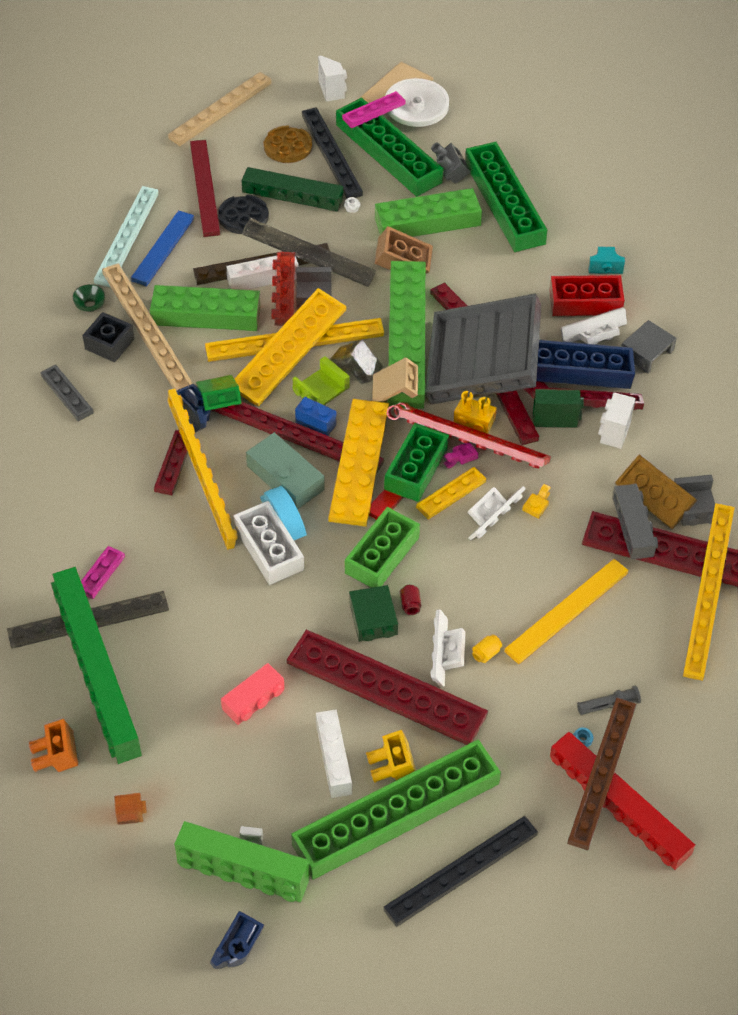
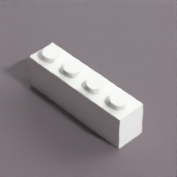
[226,252,299,290]
[316,709,352,798]

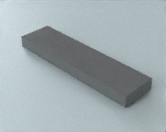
[40,364,94,421]

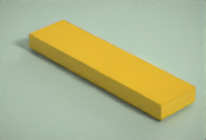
[416,467,486,520]

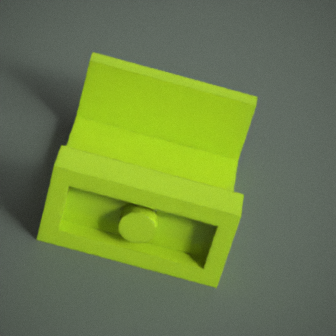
[292,356,350,405]

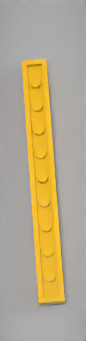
[205,318,384,362]
[167,389,238,550]
[683,503,735,681]

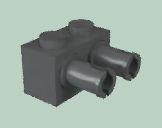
[431,142,470,184]

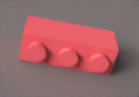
[221,663,285,725]

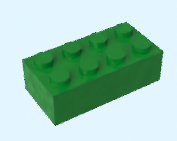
[384,423,449,502]

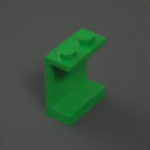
[196,375,242,411]

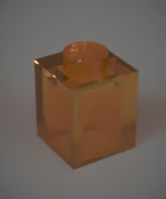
[114,793,147,825]

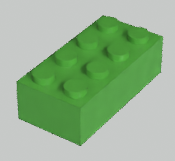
[345,507,420,588]

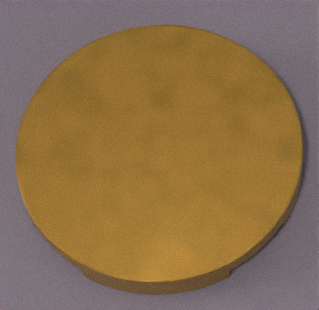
[263,125,312,163]

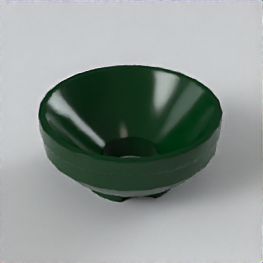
[73,284,105,312]

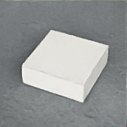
[240,826,263,845]

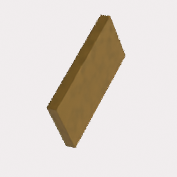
[615,454,697,530]

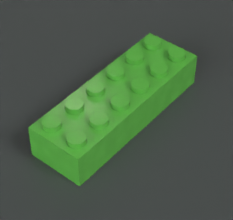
[375,188,482,237]
[150,285,261,331]
[174,821,310,903]

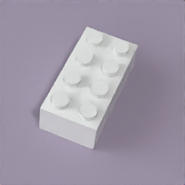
[234,501,304,585]

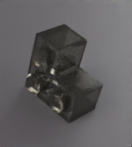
[330,340,383,384]

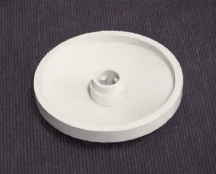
[385,78,449,127]

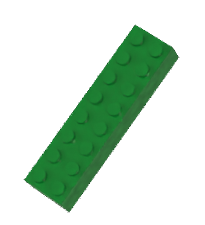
[336,97,443,197]
[465,141,548,253]

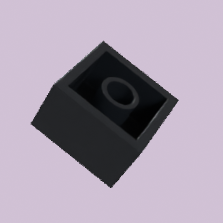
[82,312,134,362]

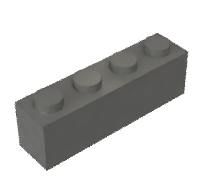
[612,484,658,560]

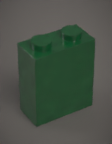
[532,389,584,428]
[349,585,398,642]

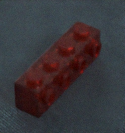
[271,252,295,326]

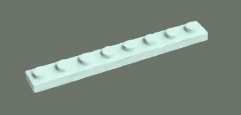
[94,186,158,288]

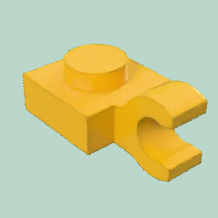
[522,484,551,519]

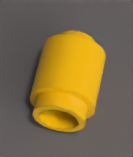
[472,634,502,663]

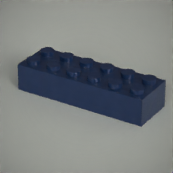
[536,340,635,389]

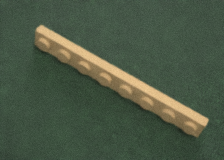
[168,72,271,146]

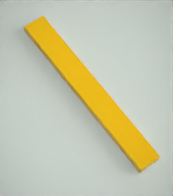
[504,559,628,664]

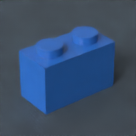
[295,397,337,436]

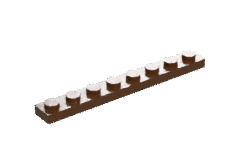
[567,698,637,851]

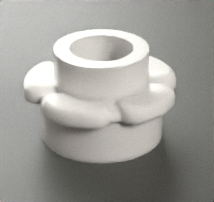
[344,197,360,213]

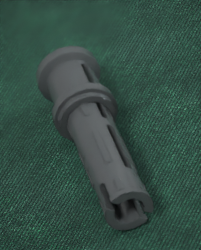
[577,685,641,715]

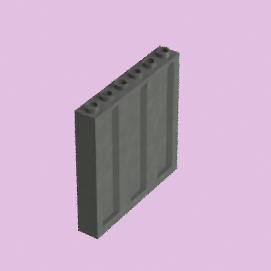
[425,293,541,404]

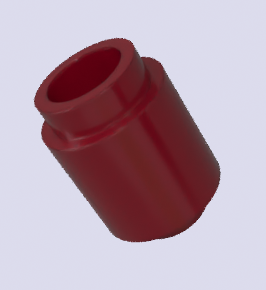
[400,584,422,615]

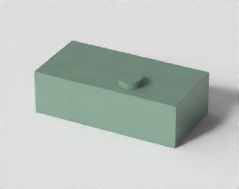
[246,432,325,510]

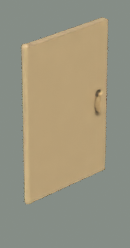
[361,62,433,103]

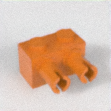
[29,719,78,772]

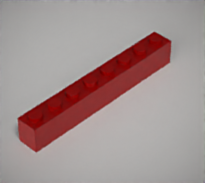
[550,732,696,870]

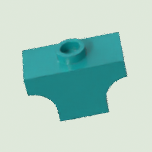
[588,247,625,274]

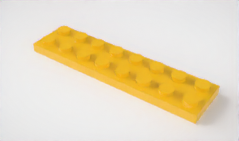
[235,288,346,407]
[328,399,389,527]

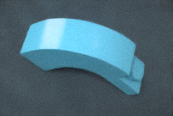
[260,486,307,540]

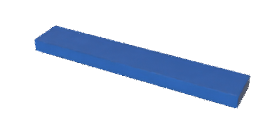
[131,210,194,287]

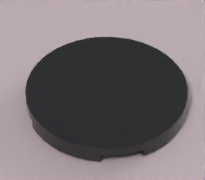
[218,194,269,234]

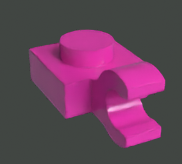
[444,442,478,468]

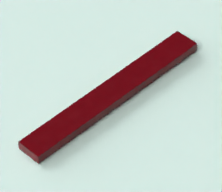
[190,140,220,237]

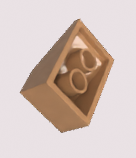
[375,226,433,273]

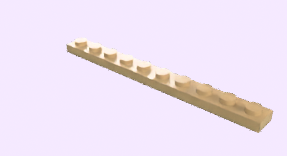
[102,263,193,391]

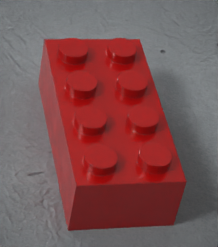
[549,275,625,316]

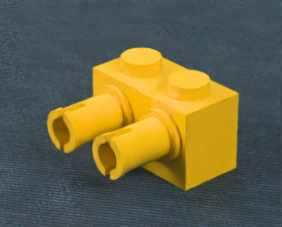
[454,391,497,433]
[366,730,416,783]

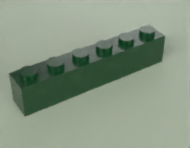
[241,167,343,212]

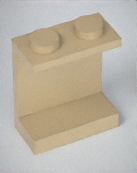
[372,358,418,403]

